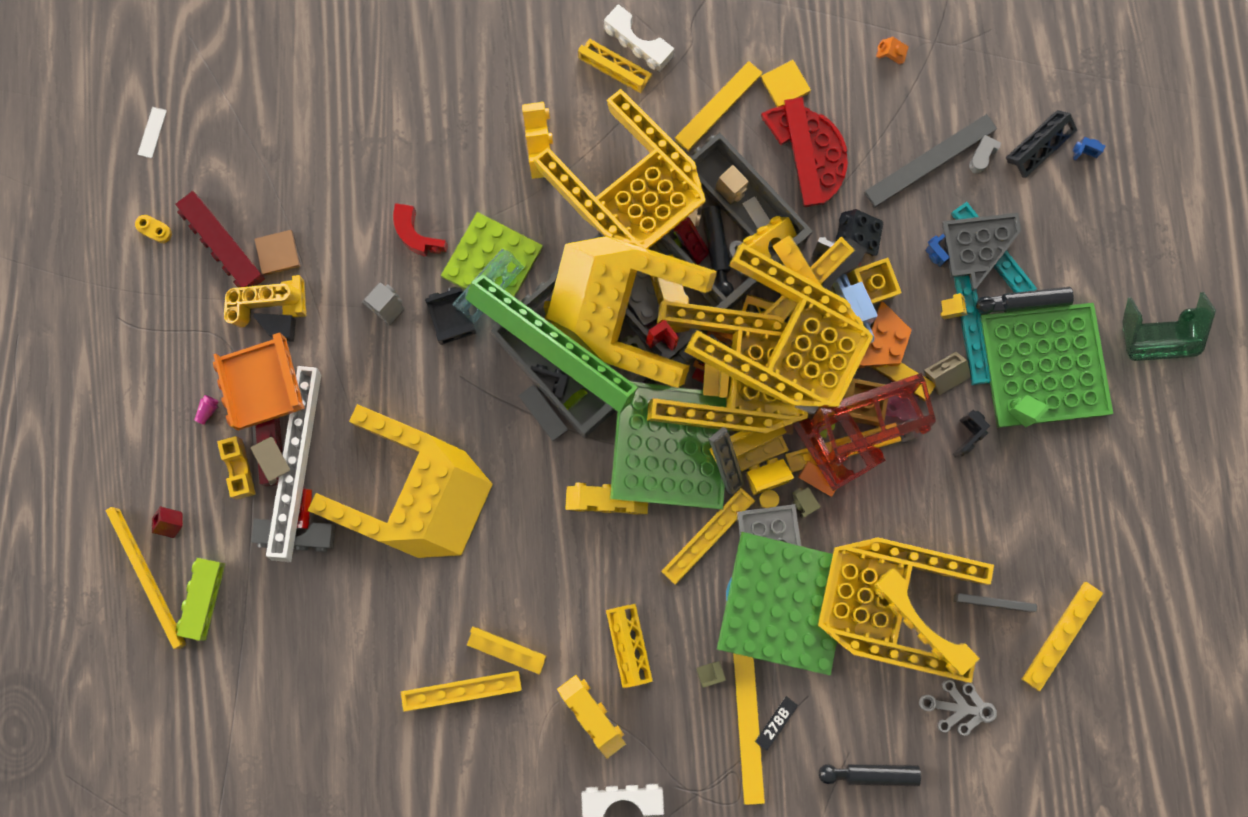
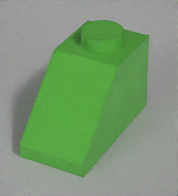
[1009,395,1050,428]

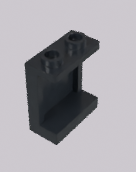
[425,287,477,345]

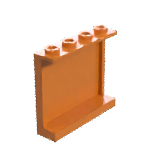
[213,333,305,431]

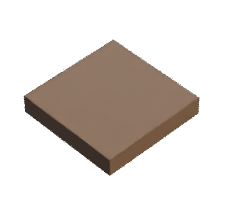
[255,230,300,275]

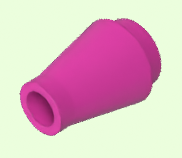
[194,395,219,425]

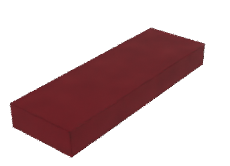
[673,217,709,265]

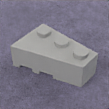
[362,283,404,325]

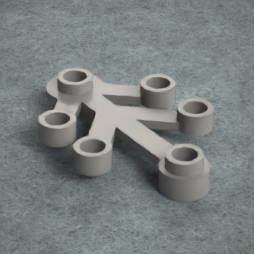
[919,680,997,736]

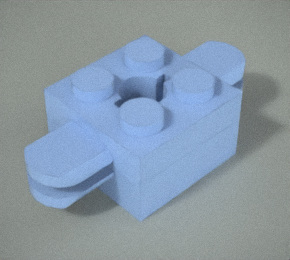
[833,274,878,343]

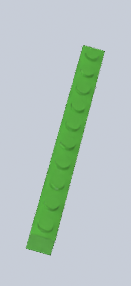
[466,274,638,413]

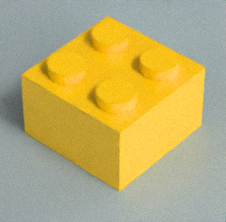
[847,258,902,304]

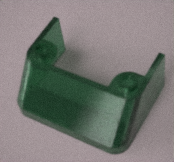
[1122,292,1216,361]

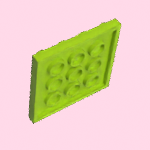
[441,212,543,297]

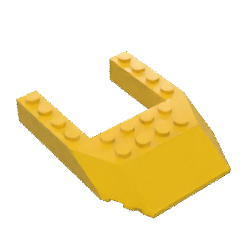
[533,89,706,249]
[547,236,717,388]
[684,243,873,407]
[647,300,808,433]
[308,404,493,558]
[818,537,994,683]

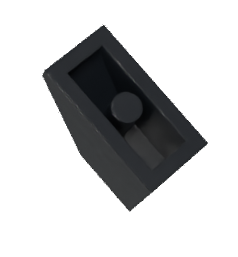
[253,313,296,343]

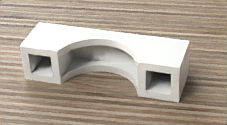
[604,4,674,72]
[582,784,664,817]

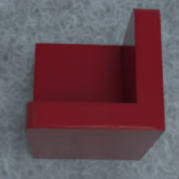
[152,506,183,538]

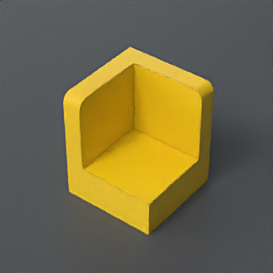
[941,293,967,319]

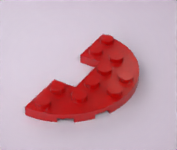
[761,106,848,206]

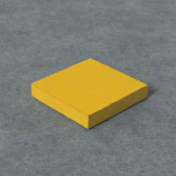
[761,60,811,107]

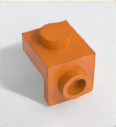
[876,37,909,64]

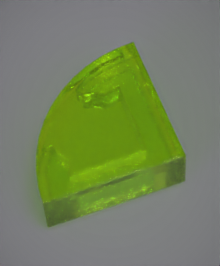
[564,388,588,410]

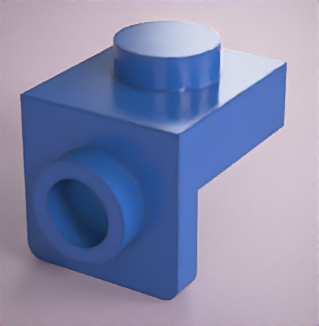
[1072,137,1106,160]
[925,234,950,267]

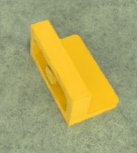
[281,275,306,318]
[703,363,729,398]

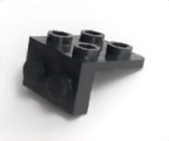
[836,209,883,256]
[953,409,990,457]

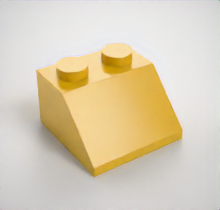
[745,458,794,496]

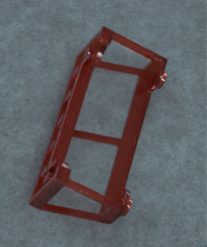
[809,373,936,464]
[792,401,886,491]

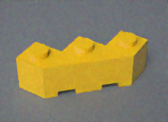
[522,102,553,179]
[565,483,648,515]
[557,675,626,759]

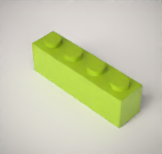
[176,558,226,641]

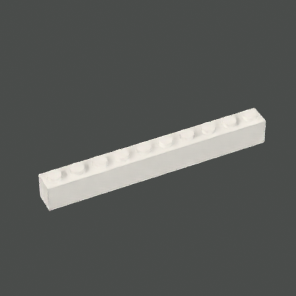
[266,366,321,562]

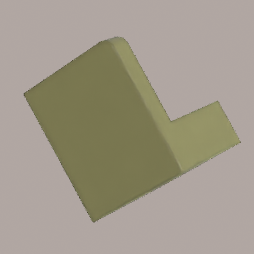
[696,661,726,688]

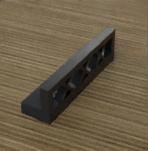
[1005,110,1077,178]

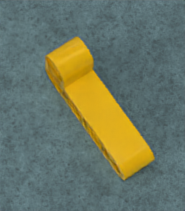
[224,284,300,328]

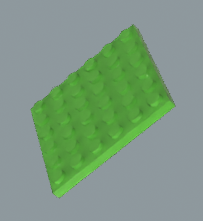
[980,303,1113,428]
[610,381,729,509]
[717,532,837,675]

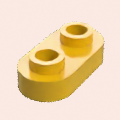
[135,215,172,243]

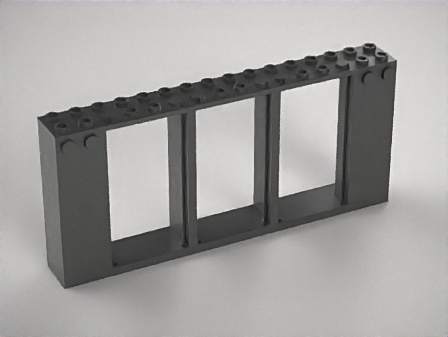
[491,133,813,439]

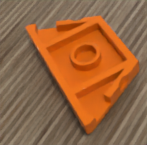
[858,301,912,368]

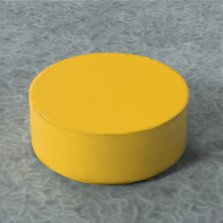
[759,490,779,508]

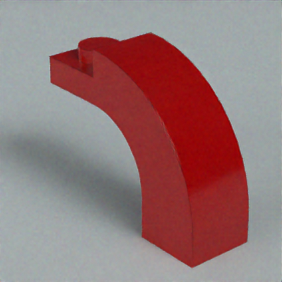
[393,203,448,257]

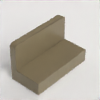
[924,352,971,395]
[250,437,290,485]

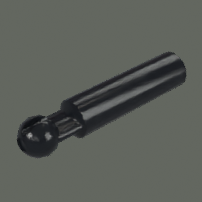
[702,206,734,298]
[976,286,1074,315]
[819,764,921,786]

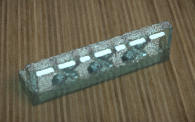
[452,249,524,323]

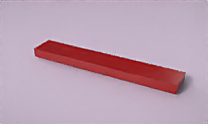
[784,97,823,207]

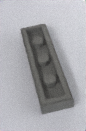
[709,427,745,495]
[953,593,1038,612]

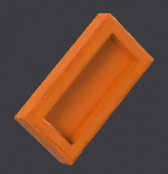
[798,461,841,497]

